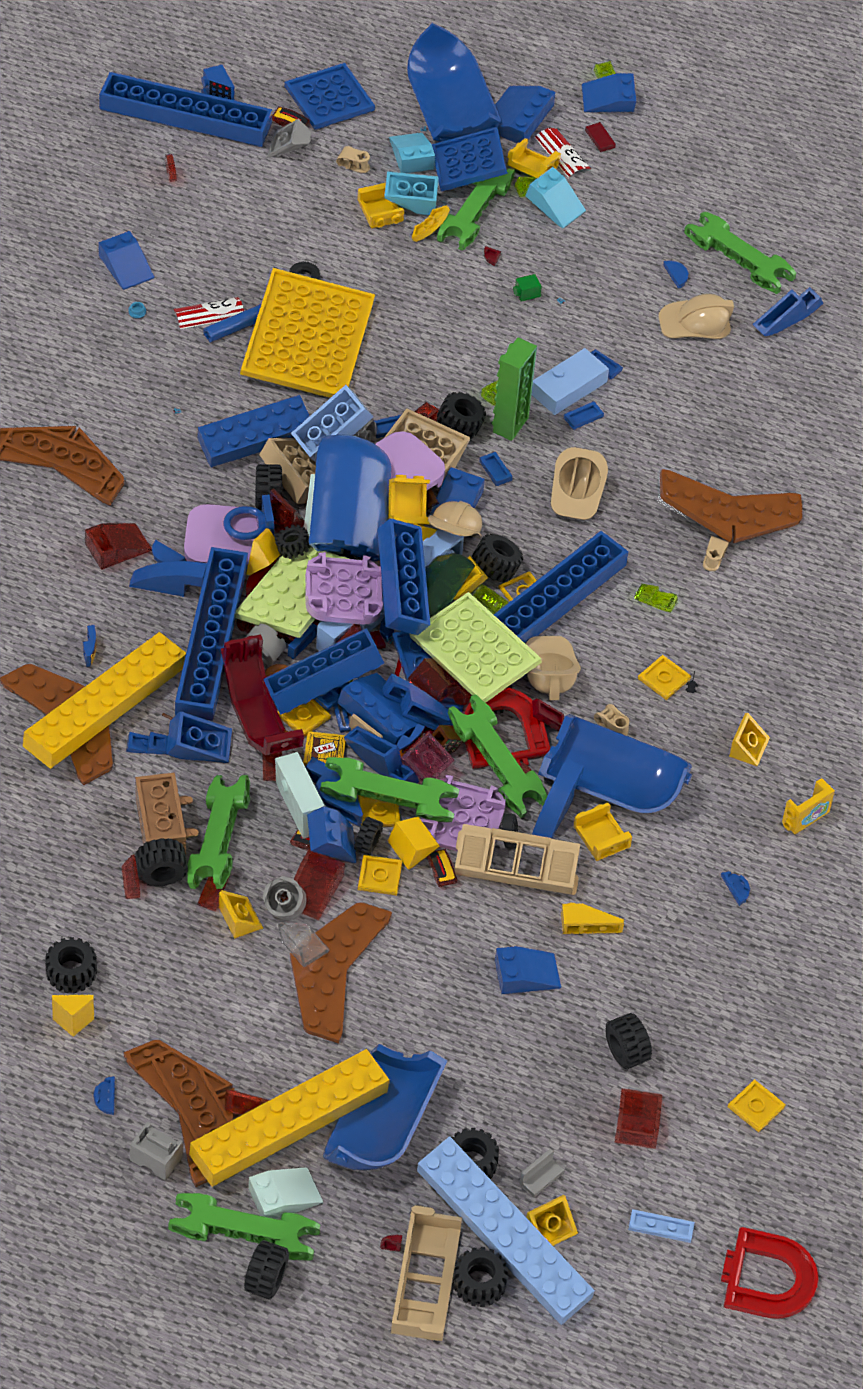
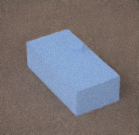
[531,348,609,415]
[291,385,374,462]

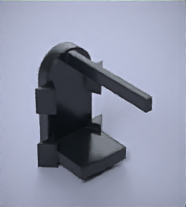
[685,671,698,693]

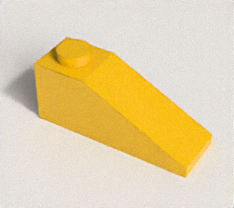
[561,903,624,934]

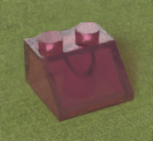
[401,731,455,781]

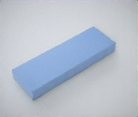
[628,1209,694,1243]

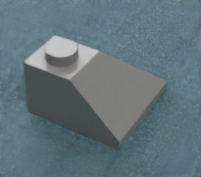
[267,119,312,157]

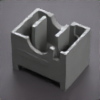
[130,1122,183,1181]

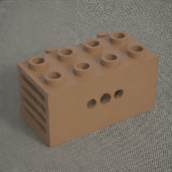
[135,772,199,855]

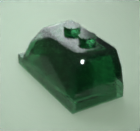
[425,553,475,618]

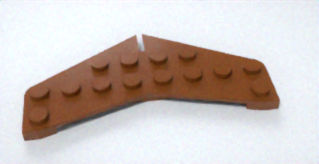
[0,426,124,506]
[660,469,802,543]
[0,664,113,785]
[290,902,392,1044]
[124,1040,235,1187]

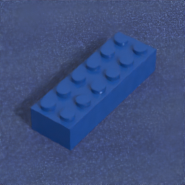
[197,395,310,467]
[378,518,430,636]
[264,628,384,715]

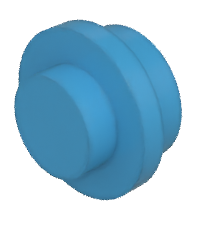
[128,302,146,318]

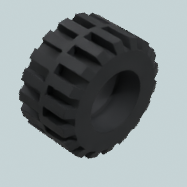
[436,392,486,439]
[255,464,282,511]
[472,534,523,582]
[135,838,188,887]
[45,937,97,993]
[605,1013,652,1070]
[451,1128,499,1179]
[244,1240,289,1300]
[453,1247,508,1307]

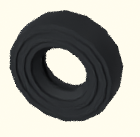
[289,261,320,280]
[502,814,518,849]

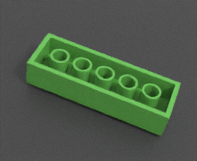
[492,337,537,441]

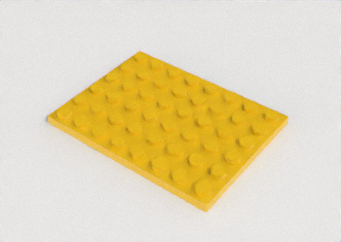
[240,268,375,398]

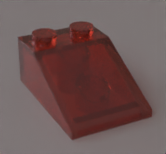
[270,488,305,533]
[283,849,345,920]
[614,1088,662,1149]

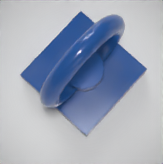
[223,495,274,540]

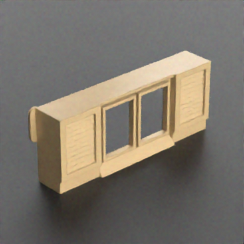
[455,824,580,895]
[391,1206,462,1341]

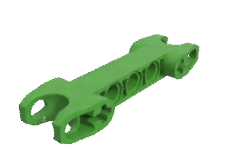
[437,168,515,251]
[684,212,796,294]
[447,694,547,818]
[319,757,460,822]
[188,775,250,889]
[168,1193,321,1261]

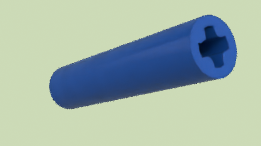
[203,304,261,342]

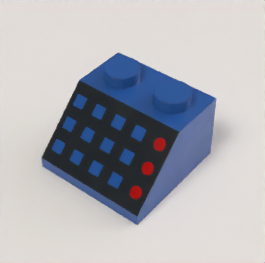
[201,64,235,100]

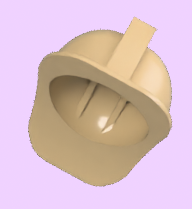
[659,294,734,339]
[551,447,608,520]
[428,501,482,538]
[526,636,581,700]

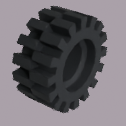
[275,525,311,559]
[354,817,383,855]

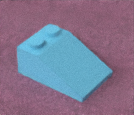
[389,133,435,173]
[526,167,586,228]
[384,171,439,215]

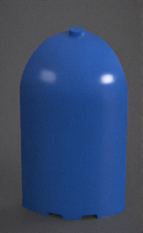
[407,23,502,142]
[309,435,392,562]
[538,714,692,813]
[323,1044,447,1170]

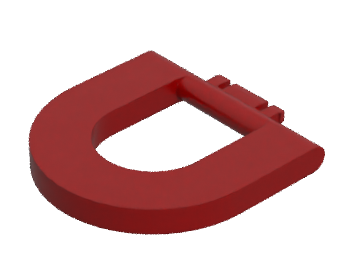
[464,688,550,769]
[721,1227,818,1319]

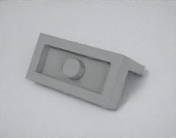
[519,1149,564,1197]

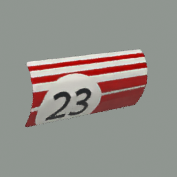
[534,128,591,178]
[173,297,244,329]

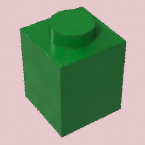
[513,274,542,302]

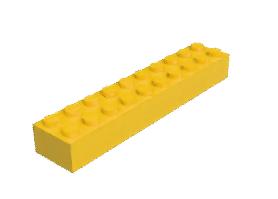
[23,632,186,769]
[189,1049,390,1187]

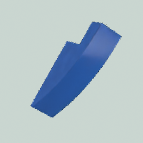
[753,287,824,337]
[129,561,207,597]
[382,673,453,730]
[344,726,419,784]
[305,757,363,827]
[532,758,584,839]

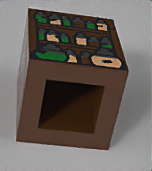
[429,725,463,753]

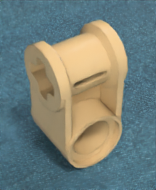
[336,146,370,173]
[703,536,729,571]
[594,704,629,736]

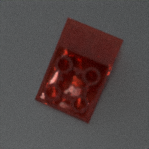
[85,523,152,570]

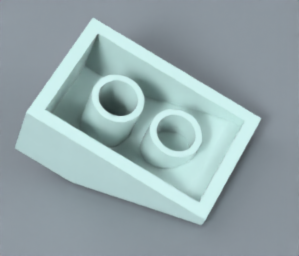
[248,1168,323,1219]

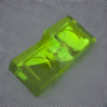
[634,584,678,613]

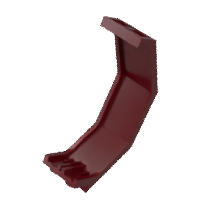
[221,634,304,755]

